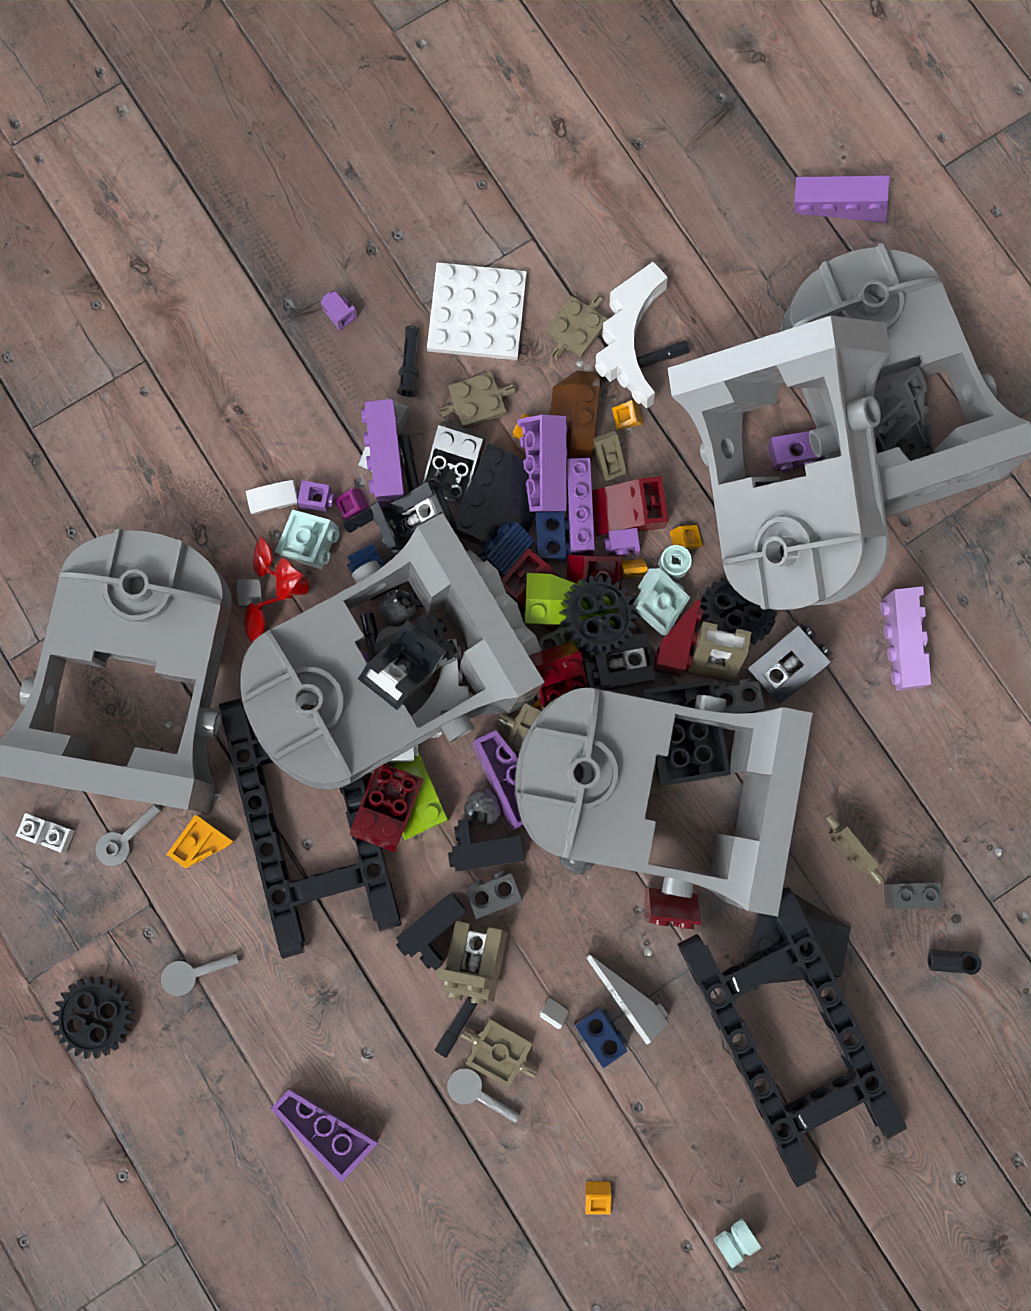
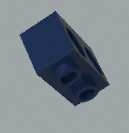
[535,511,570,563]
[574,1007,628,1069]

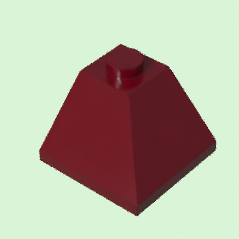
[567,555,622,591]

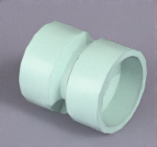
[657,545,692,582]
[713,1219,761,1268]

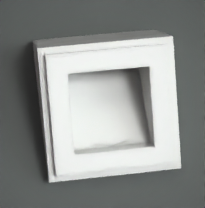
[539,998,568,1029]

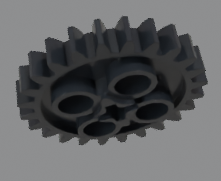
[559,575,637,654]
[699,577,777,645]
[52,976,135,1059]

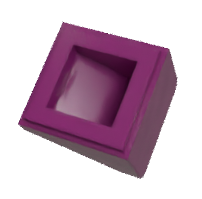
[335,488,369,520]

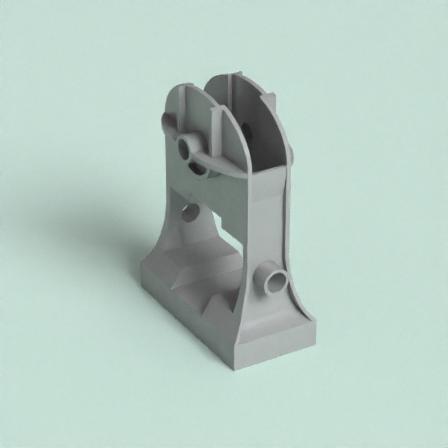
[780,244,1031,517]
[668,316,890,610]
[240,513,544,790]
[0,529,232,814]
[515,688,812,916]

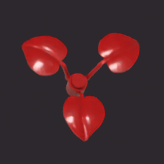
[244,537,309,643]

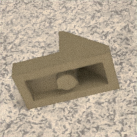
[593,431,627,481]

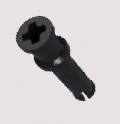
[397,326,420,397]

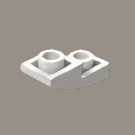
[246,480,298,514]
[16,813,75,853]

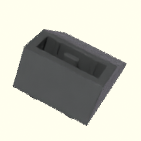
[422,421,487,504]

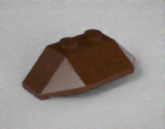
[550,370,600,461]

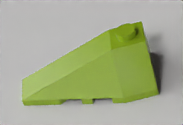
[525,573,618,625]
[391,751,449,840]

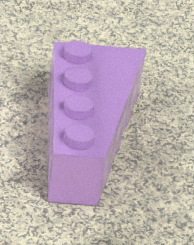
[880,586,931,691]

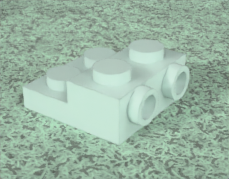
[275,510,339,569]
[633,568,690,635]

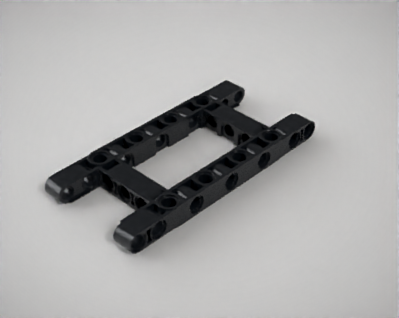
[219,698,402,959]
[677,887,907,1188]

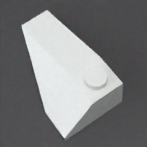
[586,954,668,1044]

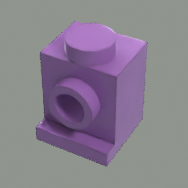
[320,291,358,331]
[297,480,335,512]
[604,528,640,557]

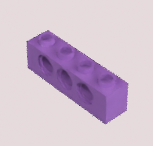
[767,431,825,472]
[566,458,594,555]

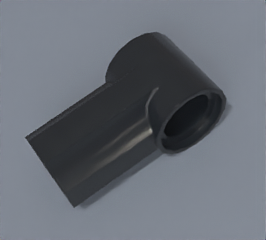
[927,949,982,975]

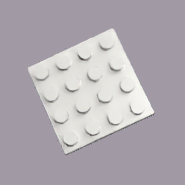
[427,263,527,360]

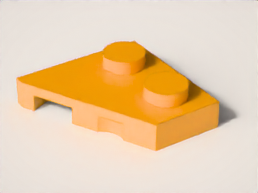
[166,814,234,869]

